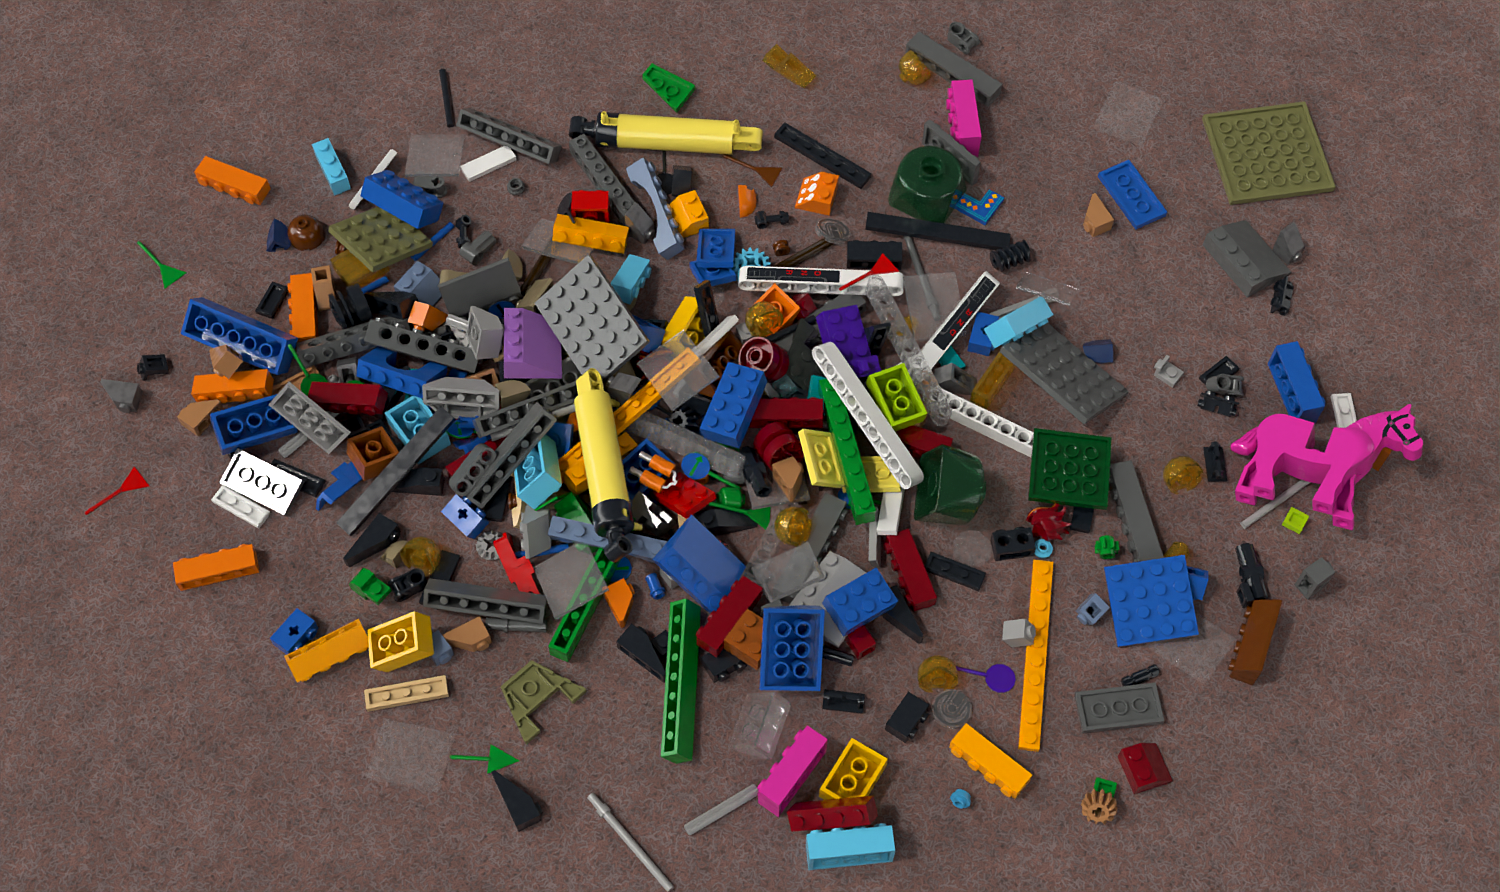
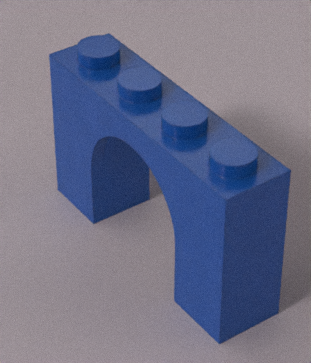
[356,347,447,399]

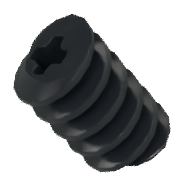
[990,240,1030,272]

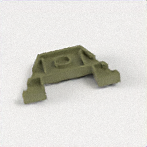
[501,660,587,745]

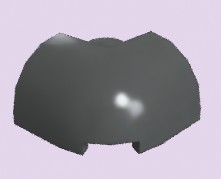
[632,491,677,537]

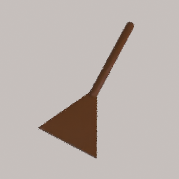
[722,154,783,187]

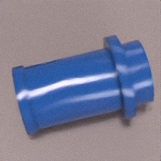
[457,416,479,431]
[645,573,665,600]

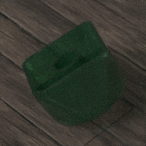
[888,146,967,223]
[914,444,986,525]

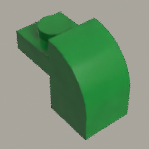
[349,568,392,606]

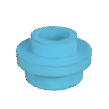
[1034,539,1053,558]

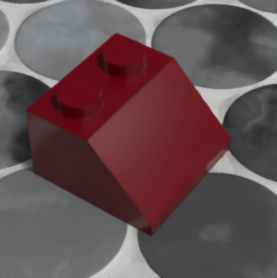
[1118,743,1173,794]

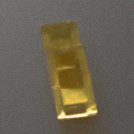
[762,44,816,88]

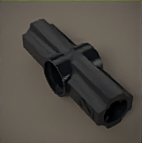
[738,446,772,498]
[1235,543,1268,600]

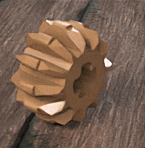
[1081,789,1117,825]

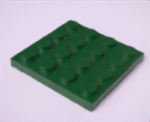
[1028,428,1112,510]

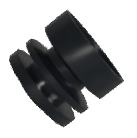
[328,283,373,329]

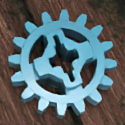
[732,247,771,281]

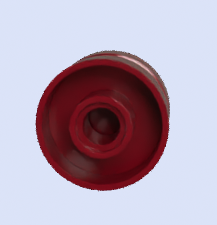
[739,337,789,383]
[754,422,804,472]

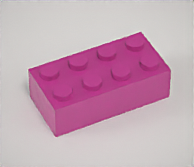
[946,79,982,157]
[757,725,828,818]

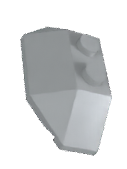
[422,377,500,419]

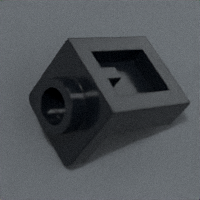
[137,354,169,381]

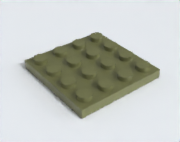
[329,207,433,272]

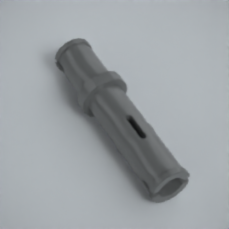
[485,617,547,633]

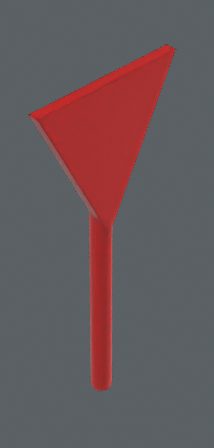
[839,253,899,291]
[85,467,149,515]

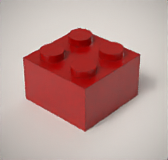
[571,190,611,223]

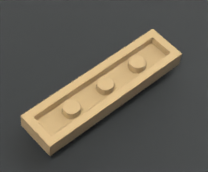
[364,675,449,712]

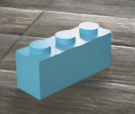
[312,138,351,196]
[611,254,652,304]

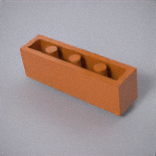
[194,156,271,205]
[288,273,318,343]
[191,369,274,403]
[173,544,259,591]

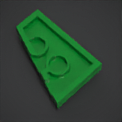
[642,63,696,113]

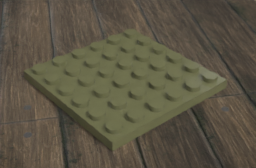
[1202,102,1335,205]

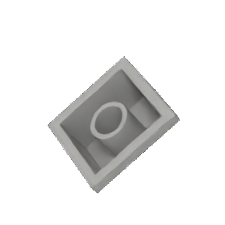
[466,306,504,360]

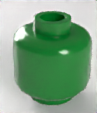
[715,487,745,509]

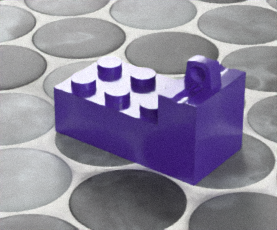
[816,305,881,383]

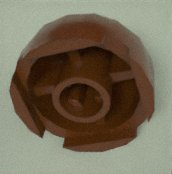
[287,214,325,251]

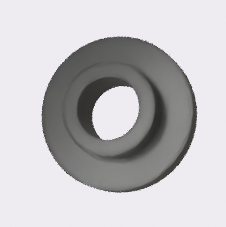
[507,178,525,195]

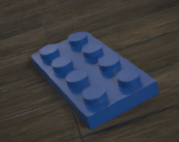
[1098,160,1167,230]

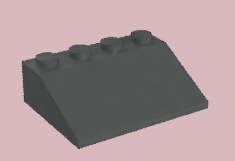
[1203,220,1291,298]
[438,258,523,320]

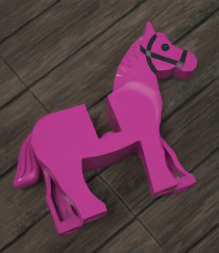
[1230,404,1423,530]

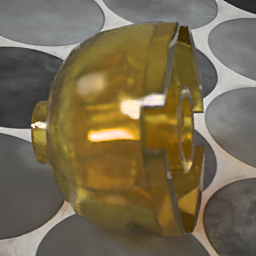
[898,50,931,85]
[745,301,784,338]
[1163,456,1203,494]
[774,507,812,547]
[400,536,441,576]
[917,655,958,693]

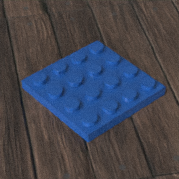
[1104,555,1199,647]

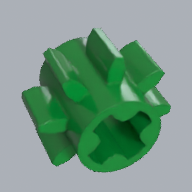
[1095,535,1119,559]

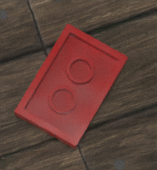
[650,472,716,519]

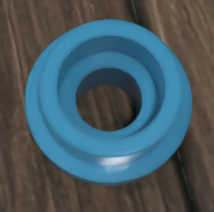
[950,789,971,809]

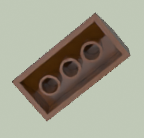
[684,330,743,398]
[1228,599,1282,686]

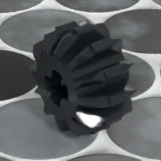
[666,406,699,438]

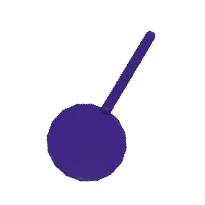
[948,664,1015,693]

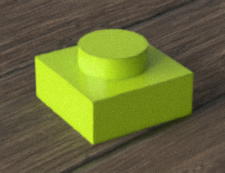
[1282,507,1309,534]

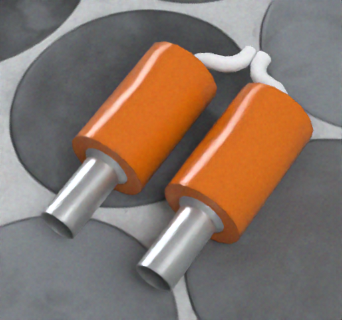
[629,451,678,493]

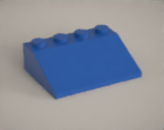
[652,515,747,613]
[759,605,825,691]

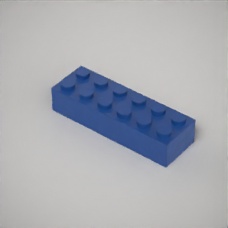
[181,297,298,375]

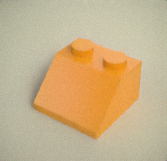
[669,190,709,238]

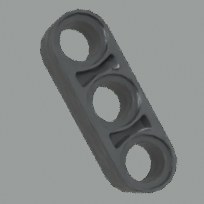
[449,443,496,496]

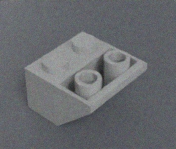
[520,504,552,559]

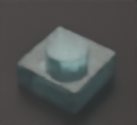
[771,374,798,399]

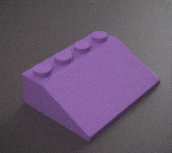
[504,308,562,379]

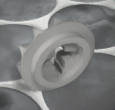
[476,530,503,560]

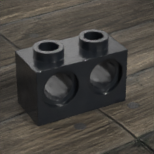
[990,527,1036,561]

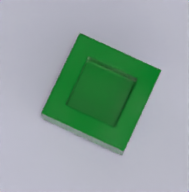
[1093,777,1117,798]

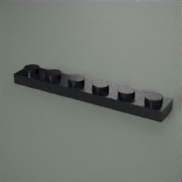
[774,122,872,189]

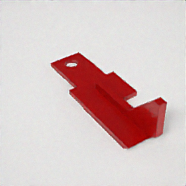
[493,532,540,594]

